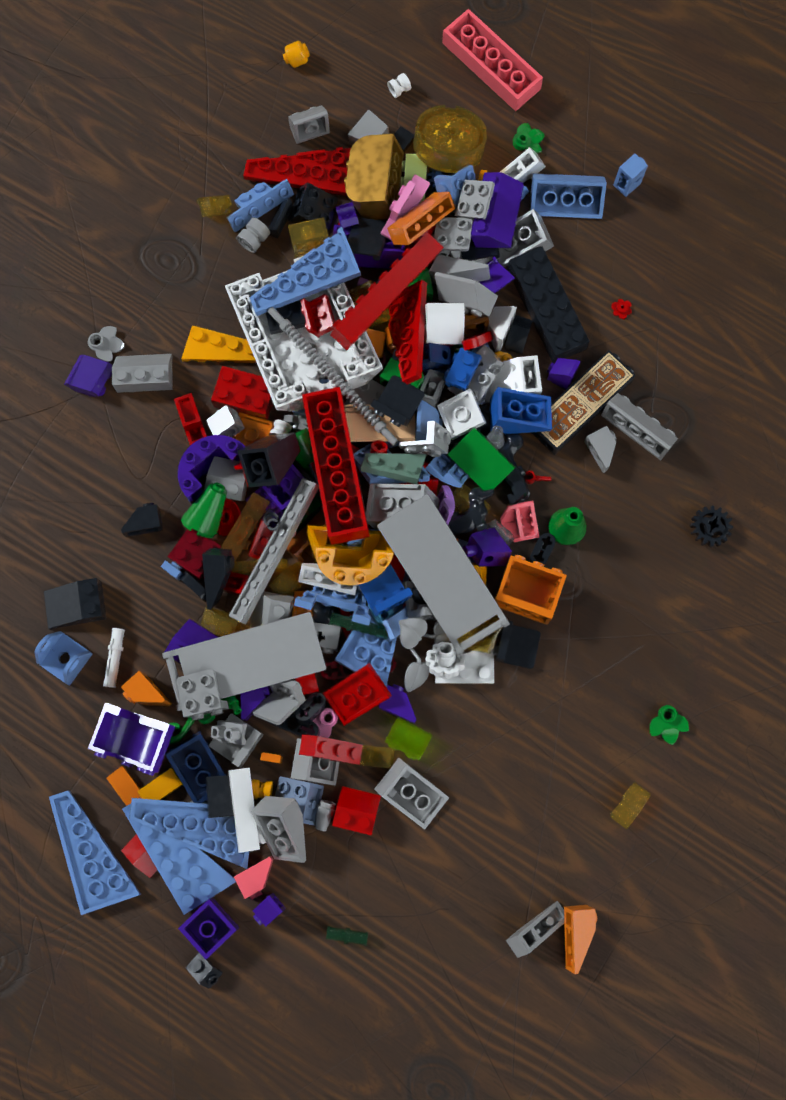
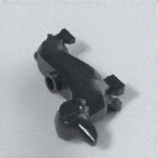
[497,433,530,505]
[448,487,494,535]

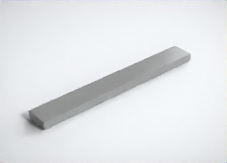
[229,478,319,625]

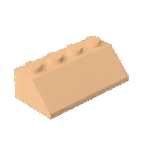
[344,404,415,442]

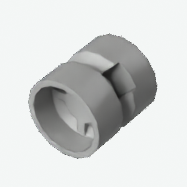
[236,218,270,253]

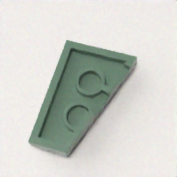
[361,453,426,484]

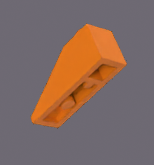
[564,905,597,974]

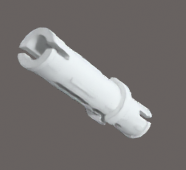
[103,628,125,688]

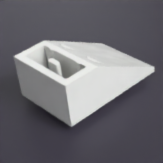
[484,355,542,404]

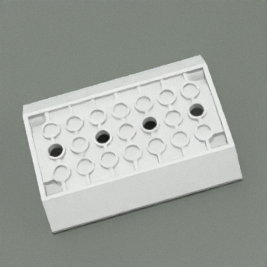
[225,256,383,411]

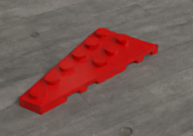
[243,147,351,196]
[385,280,427,385]

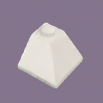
[487,306,517,352]

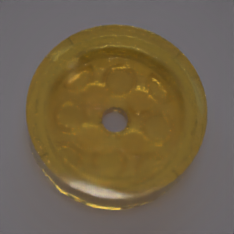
[413,105,487,173]

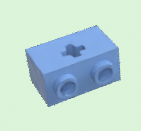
[613,154,648,197]

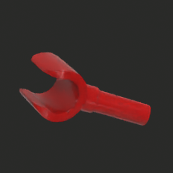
[525,471,551,484]

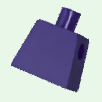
[462,527,512,567]

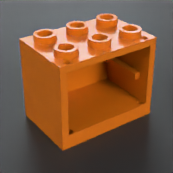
[495,555,567,625]

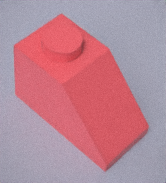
[234,856,274,900]

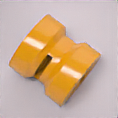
[252,779,273,800]

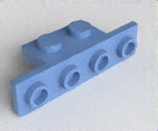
[227,179,294,232]

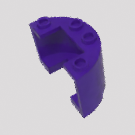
[178,435,246,505]
[88,703,175,776]

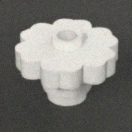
[426,642,466,679]

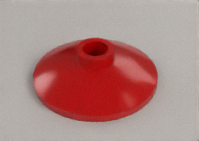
[218,498,241,536]

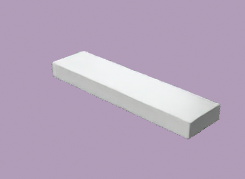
[229,768,260,853]

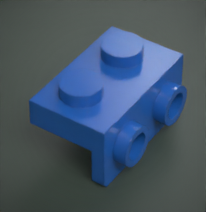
[444,348,482,391]

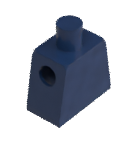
[422,343,454,370]

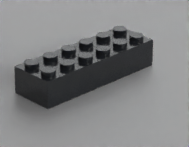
[507,246,590,363]

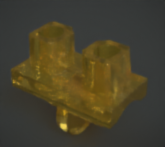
[196,195,232,218]

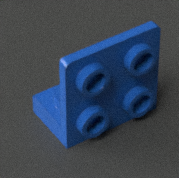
[358,565,413,617]

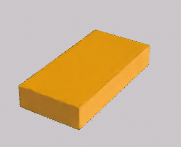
[137,768,182,800]

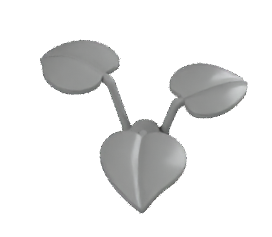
[397,618,450,692]

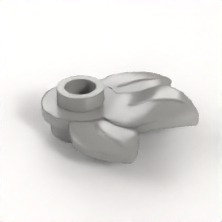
[88,326,125,362]

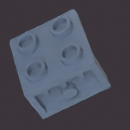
[275,776,324,826]

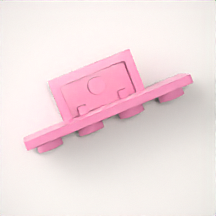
[381,175,430,241]

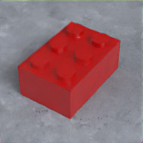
[211,366,273,420]

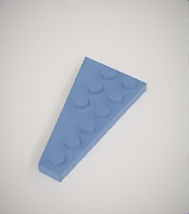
[122,798,236,915]
[129,798,249,869]

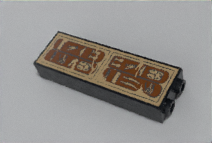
[531,350,636,456]

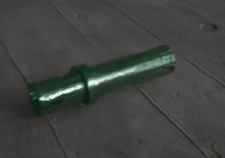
[329,612,388,639]

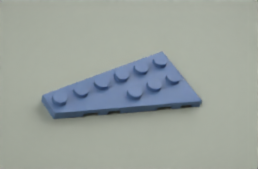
[249,227,361,316]
[334,571,409,687]
[49,790,141,915]

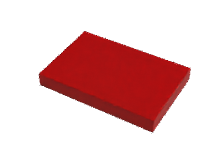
[322,663,392,726]

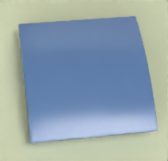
[425,454,469,488]

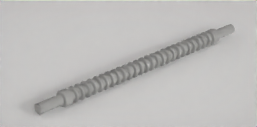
[268,307,399,446]

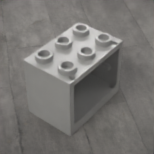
[366,484,440,530]

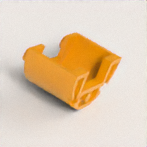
[307,525,394,585]

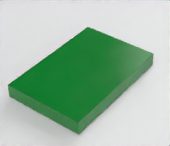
[447,427,515,490]

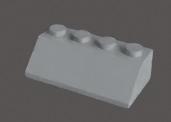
[601,393,678,461]

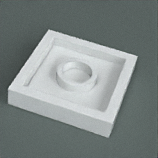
[437,389,486,440]

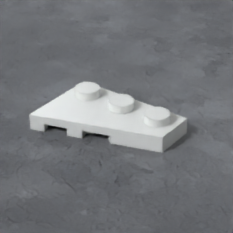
[435,644,494,684]

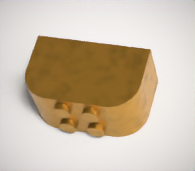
[344,134,404,220]

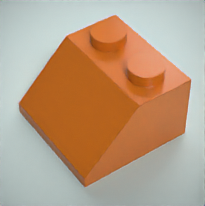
[121,671,172,706]

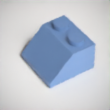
[415,400,443,441]

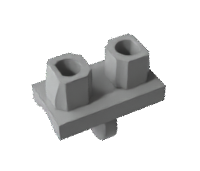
[211,720,247,745]

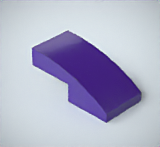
[336,202,359,228]

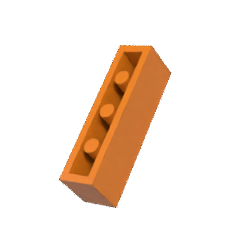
[387,192,456,245]

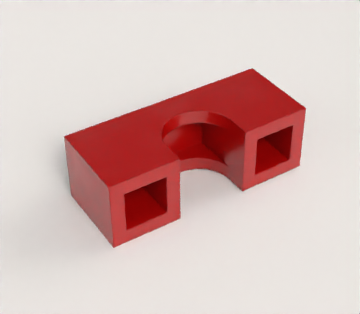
[299,734,363,765]

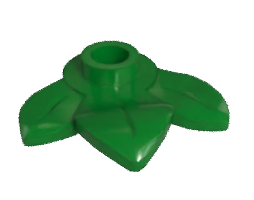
[513,123,545,153]
[649,705,689,745]

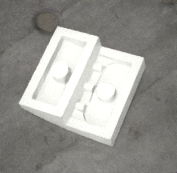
[425,303,465,344]

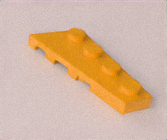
[181,325,257,363]

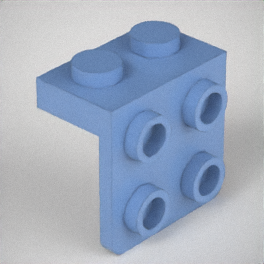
[434,165,476,213]

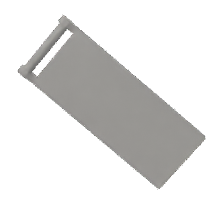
[377,494,510,655]
[162,612,326,711]

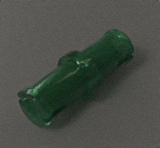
[326,926,368,946]

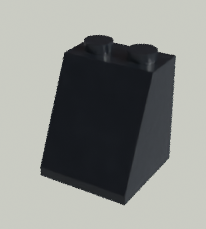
[238,433,301,487]

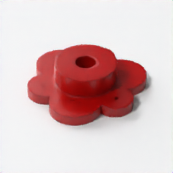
[611,299,632,319]

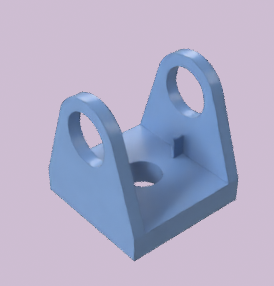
[35,631,93,686]

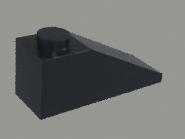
[202,548,235,610]

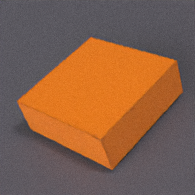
[260,752,283,764]

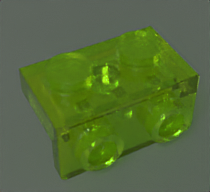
[385,717,433,760]

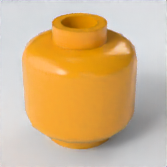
[283,41,310,68]

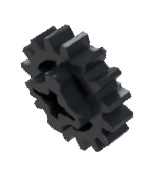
[690,505,733,548]

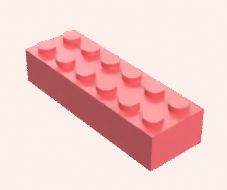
[442,9,543,111]

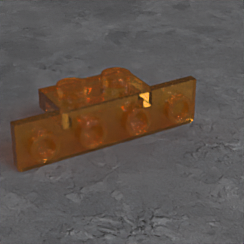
[220,493,270,561]

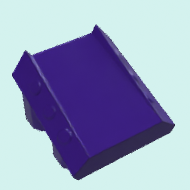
[64,355,113,397]

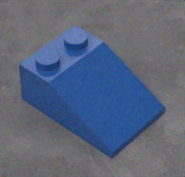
[490,387,552,434]

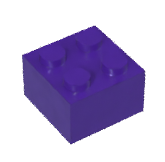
[178,897,239,960]

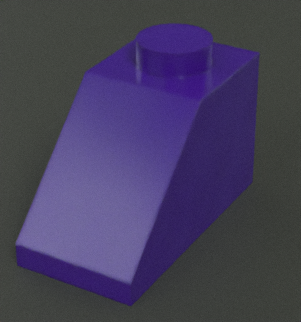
[547,358,580,390]
[379,684,416,724]
[241,686,270,721]
[253,893,286,927]

